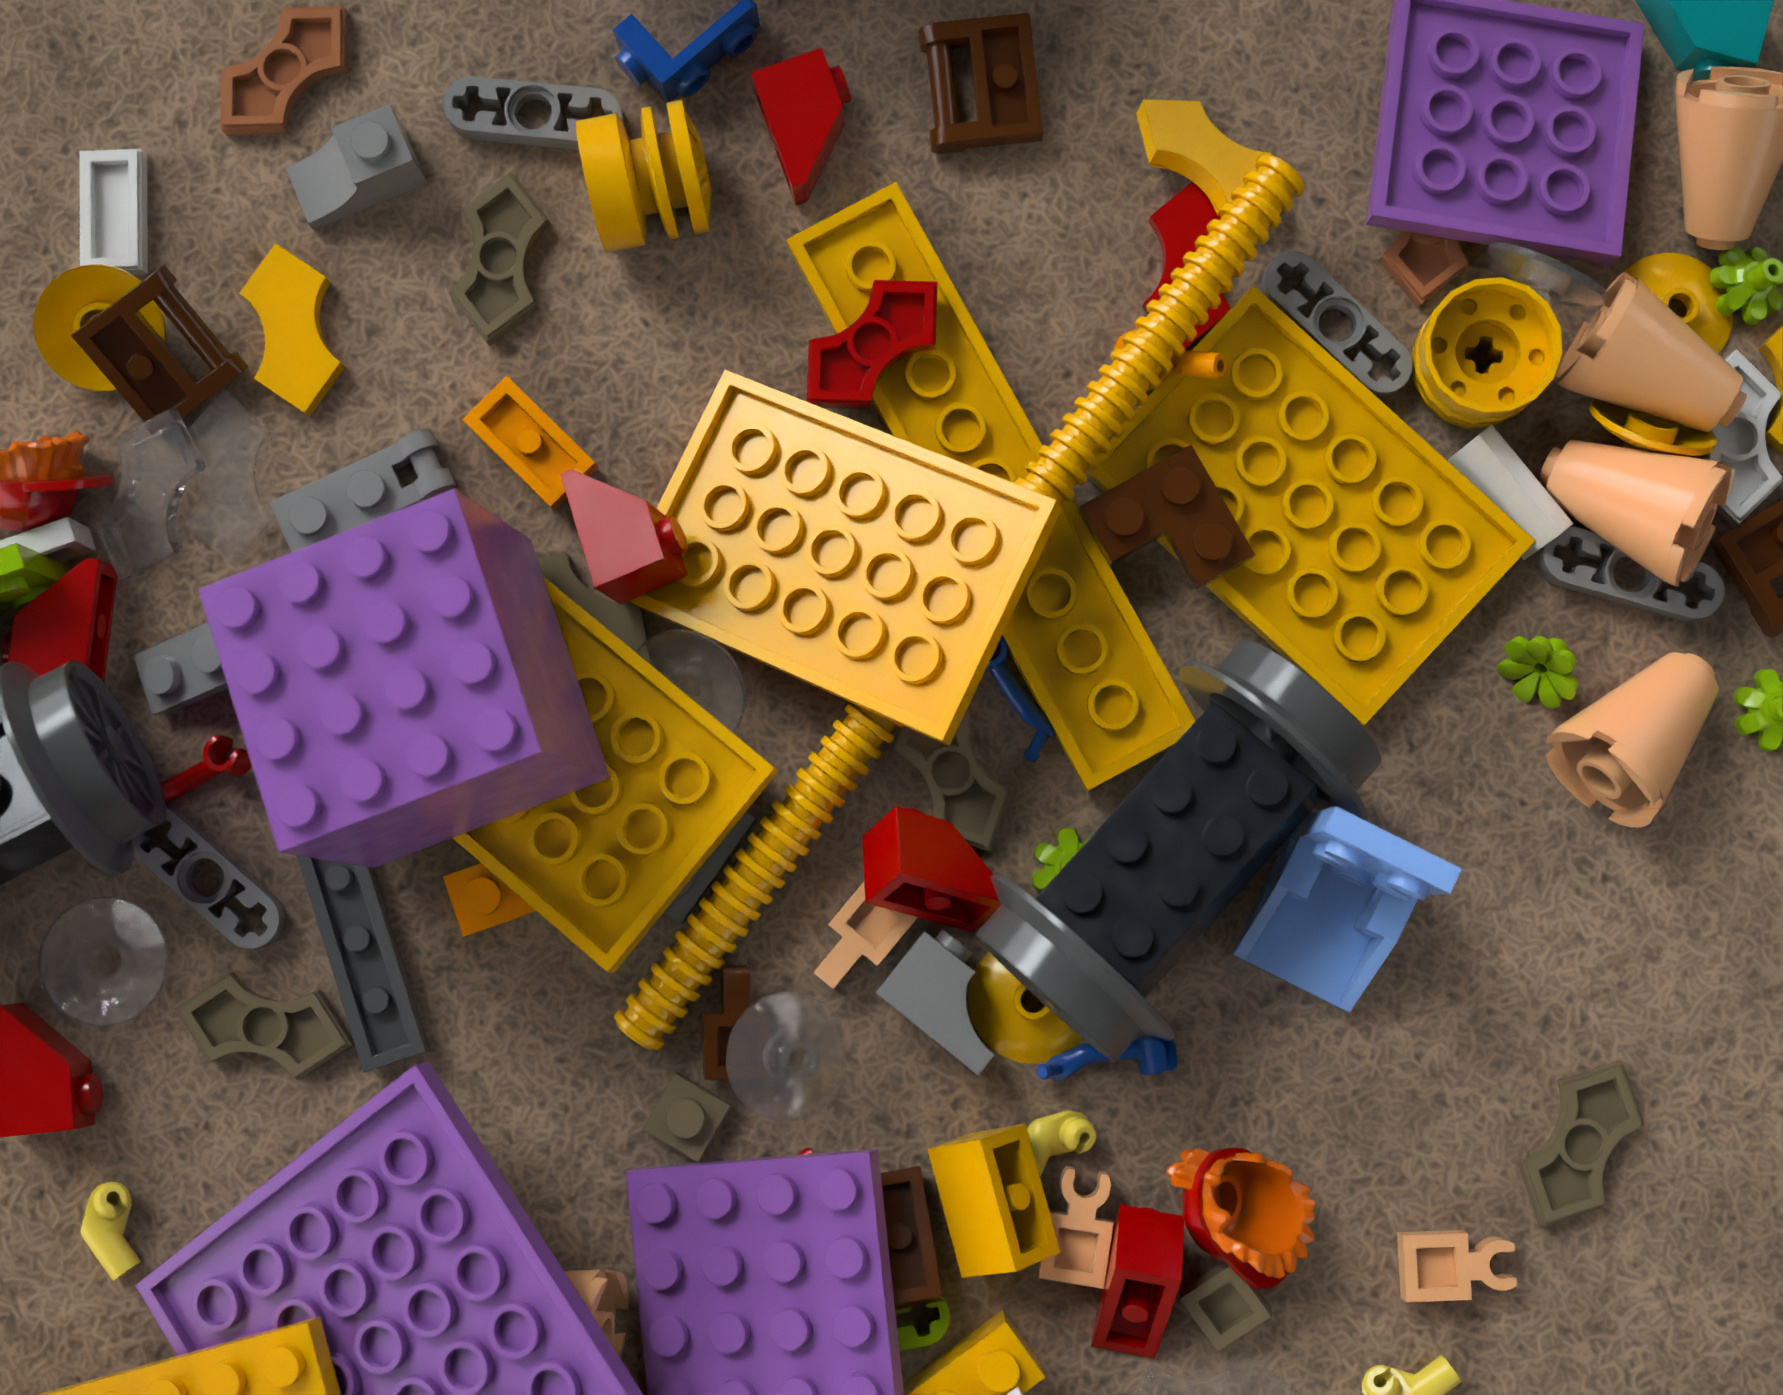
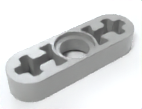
[443,76,625,150]
[1261,251,1413,399]
[1536,527,1725,622]
[133,808,286,949]

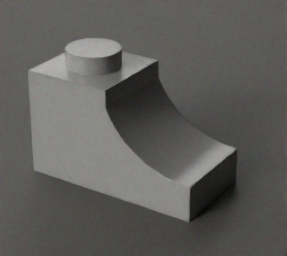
[286,103,428,230]
[876,929,994,1075]

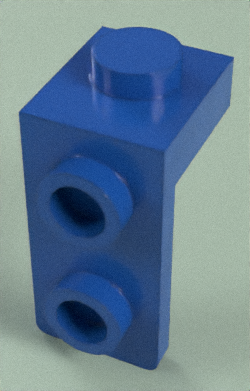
[613,0,760,103]

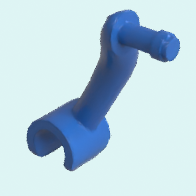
[986,636,1056,763]
[1037,1036,1177,1082]

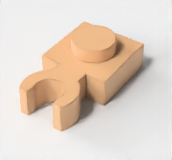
[1038,1166,1114,1289]
[1397,1230,1517,1302]

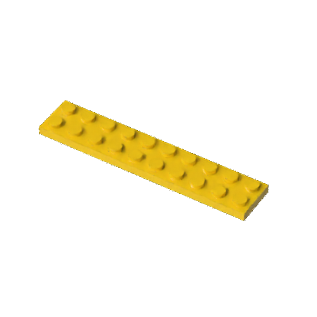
[786,182,1195,792]

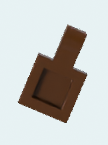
[703,965,770,1080]

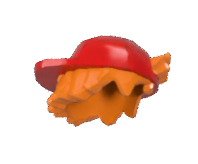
[0,431,116,534]
[1166,1148,1315,1290]

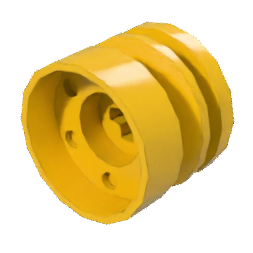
[575,99,713,253]
[1410,277,1563,429]

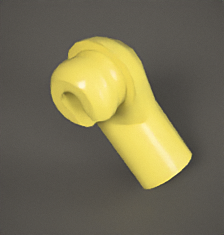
[1027,1110,1097,1177]
[80,1182,141,1282]
[1362,1355,1462,1395]

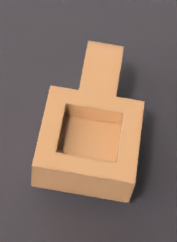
[814,882,918,989]

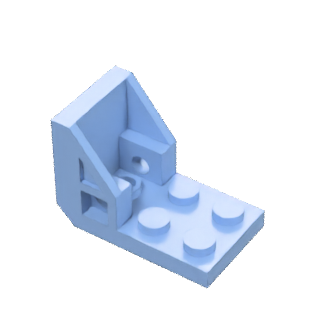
[1231,806,1462,1012]

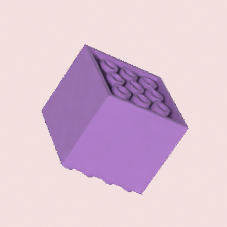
[198,488,610,868]

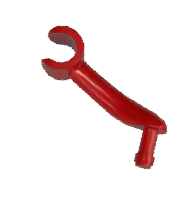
[161,735,252,804]

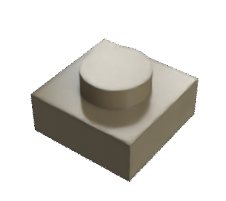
[642,1072,732,1163]
[1179,1262,1272,1352]

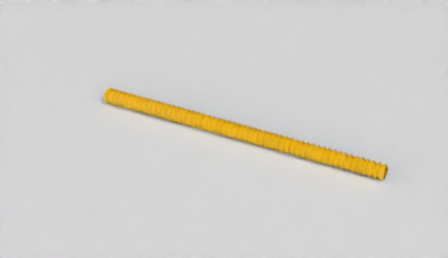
[614,154,1306,1050]

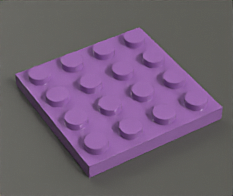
[1365,0,1644,266]
[626,1149,904,1395]

